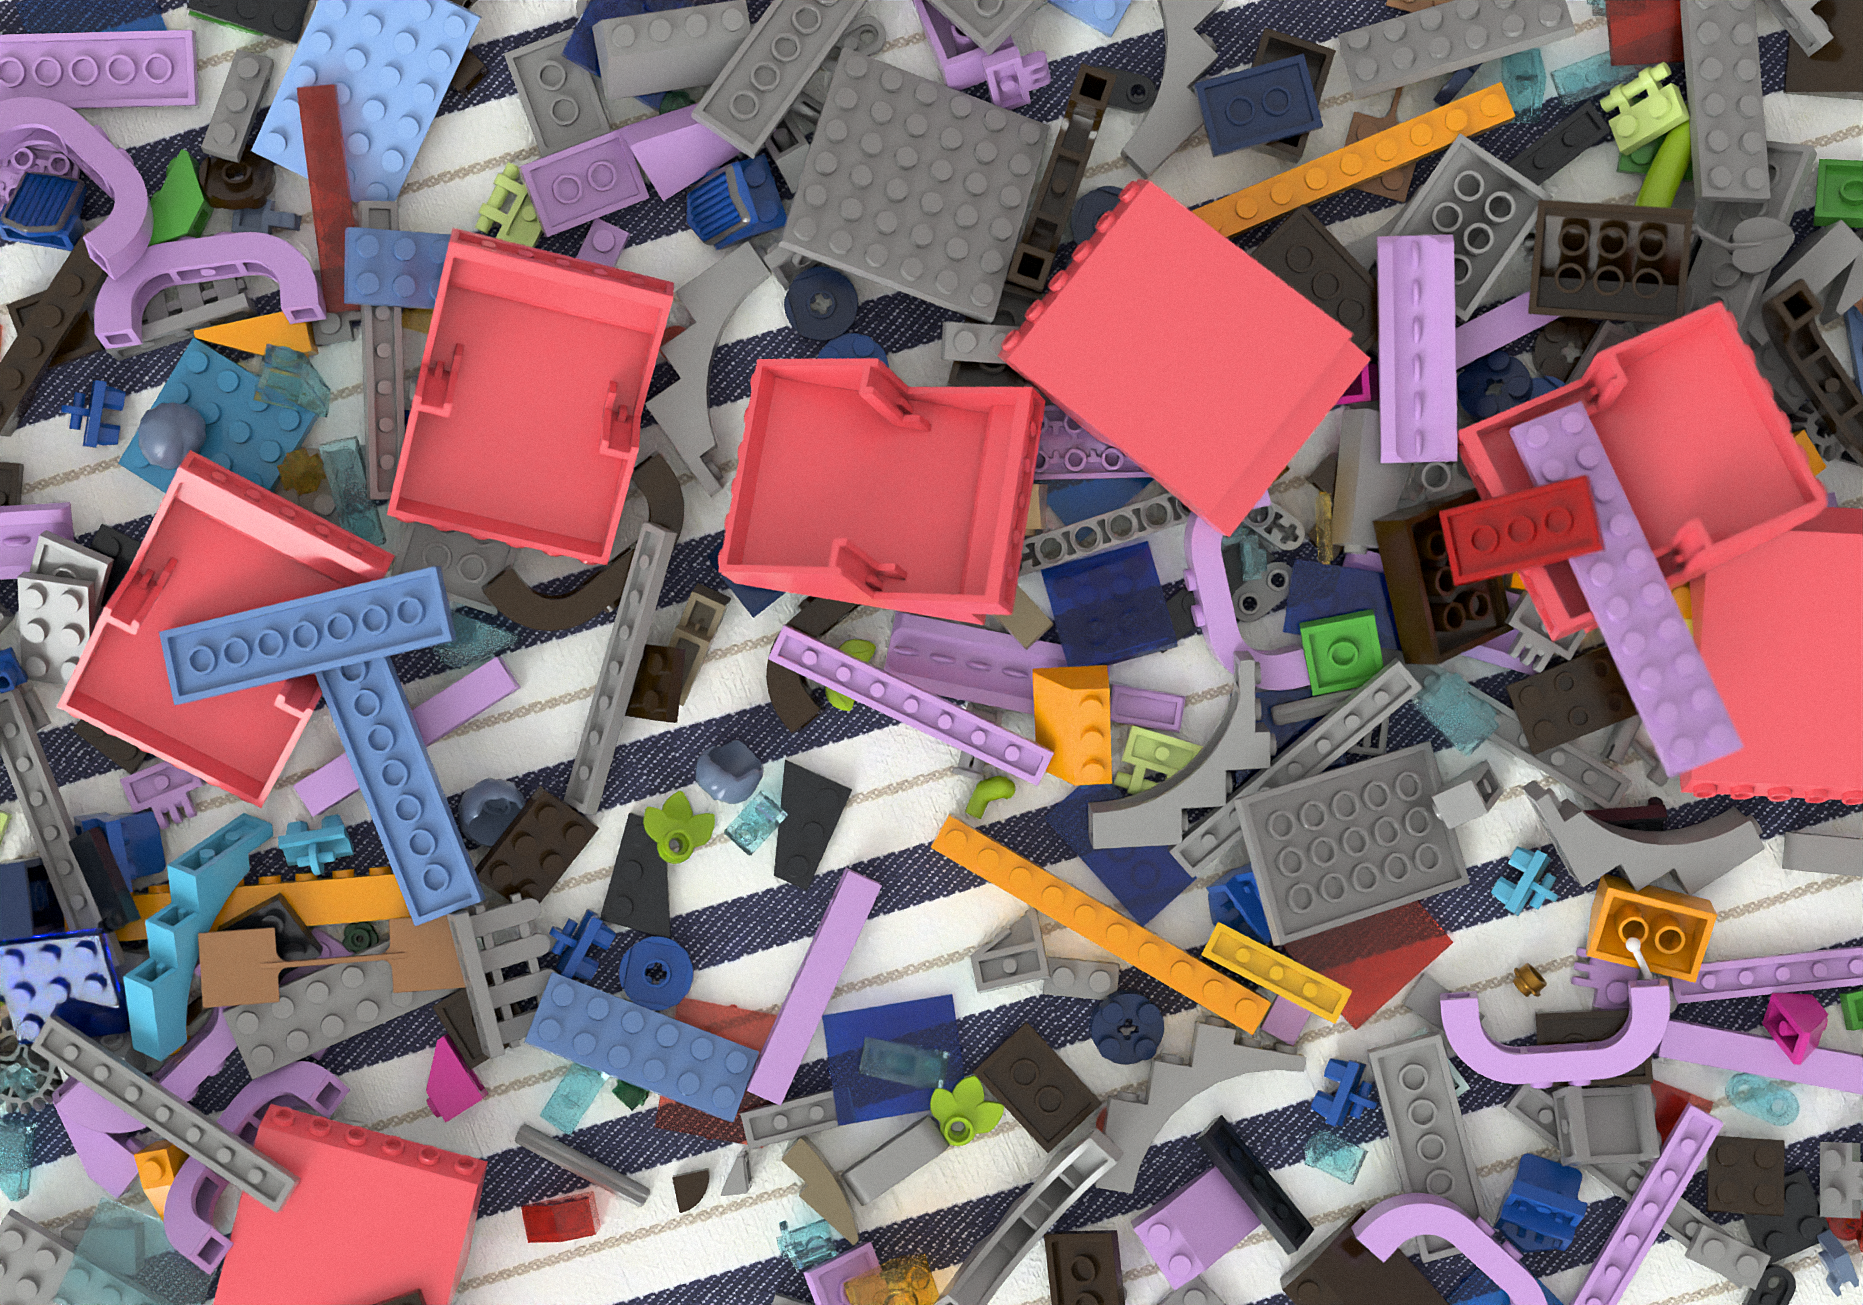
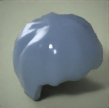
[137,402,206,470]
[695,739,764,804]
[458,778,525,848]

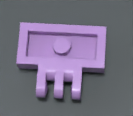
[981,46,1051,110]
[120,761,205,830]
[1571,947,1639,1009]

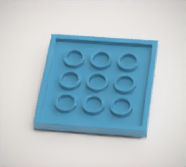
[118,337,320,494]

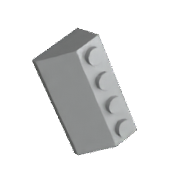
[592,0,751,101]

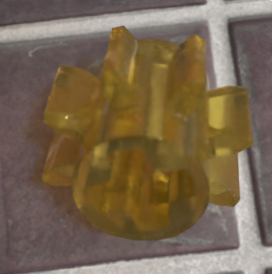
[277,448,327,496]

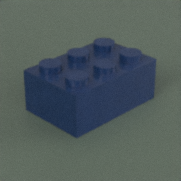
[0,856,65,941]

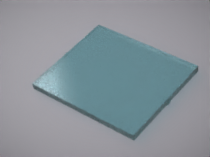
[53,1196,221,1305]

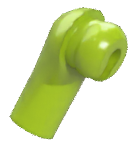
[965,775,1016,819]

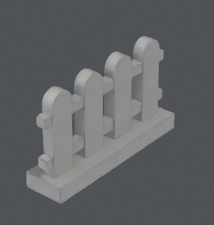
[96,234,258,361]
[447,892,557,1059]

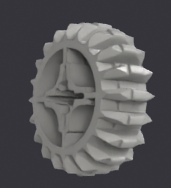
[0,1013,63,1114]

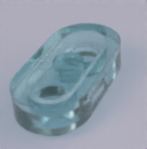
[1725,1072,1800,1126]

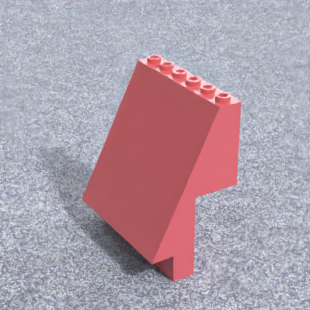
[998,179,1371,537]
[387,228,674,565]
[1457,301,1828,642]
[718,358,1046,625]
[57,450,395,808]
[1680,507,1863,805]
[213,1104,488,1305]

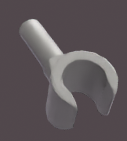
[1631,739,1669,787]

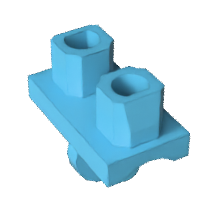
[278,814,354,875]
[1491,846,1559,916]

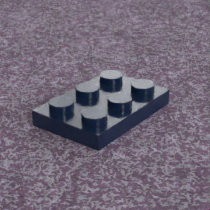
[1194,54,1323,158]

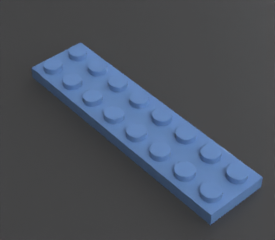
[159,566,456,705]
[315,656,486,926]

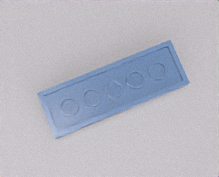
[524,972,759,1123]

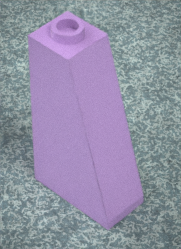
[619,103,776,201]

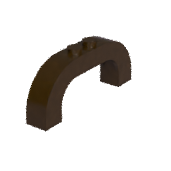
[1006,63,1117,292]
[1761,278,1863,468]
[481,450,684,631]
[766,596,861,733]

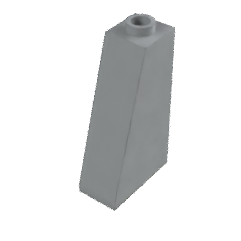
[1743,220,1863,349]
[1330,408,1413,555]

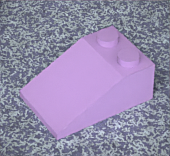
[912,0,1014,91]
[1131,1164,1262,1290]

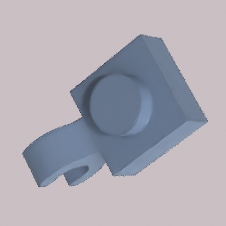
[231,199,302,235]
[1817,1229,1859,1297]

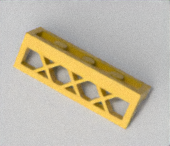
[1201,922,1352,1024]

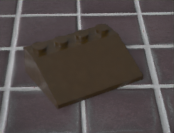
[1783,0,1863,100]
[1528,200,1694,324]
[1372,488,1514,665]
[1280,1207,1450,1305]

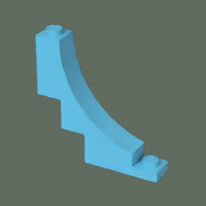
[123,813,273,1061]

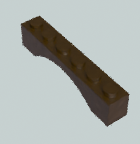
[0,228,109,437]

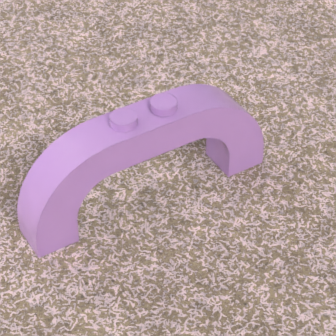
[0,97,154,281]
[94,232,327,349]
[1183,489,1311,690]
[52,957,237,1133]
[1440,978,1670,1089]
[164,1061,350,1275]
[1351,1193,1548,1305]

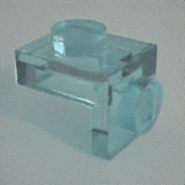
[1221,528,1267,581]
[724,790,788,856]
[0,1062,39,1101]
[1304,1130,1368,1185]
[776,1219,837,1270]

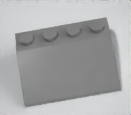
[1373,133,1554,324]

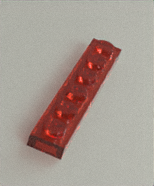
[297,84,361,313]

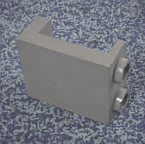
[1552,1084,1662,1167]

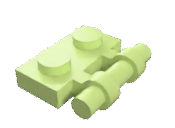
[1600,62,1690,156]
[474,162,543,248]
[1114,725,1203,795]

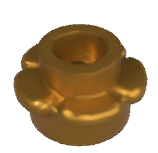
[1513,963,1547,997]

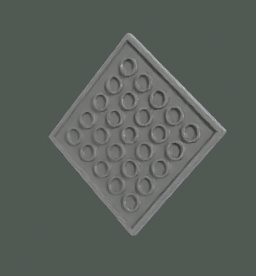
[778,47,1050,324]

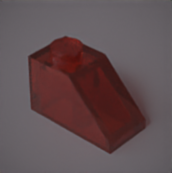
[521,1191,601,1243]

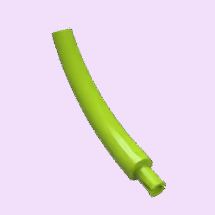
[1634,103,1692,208]

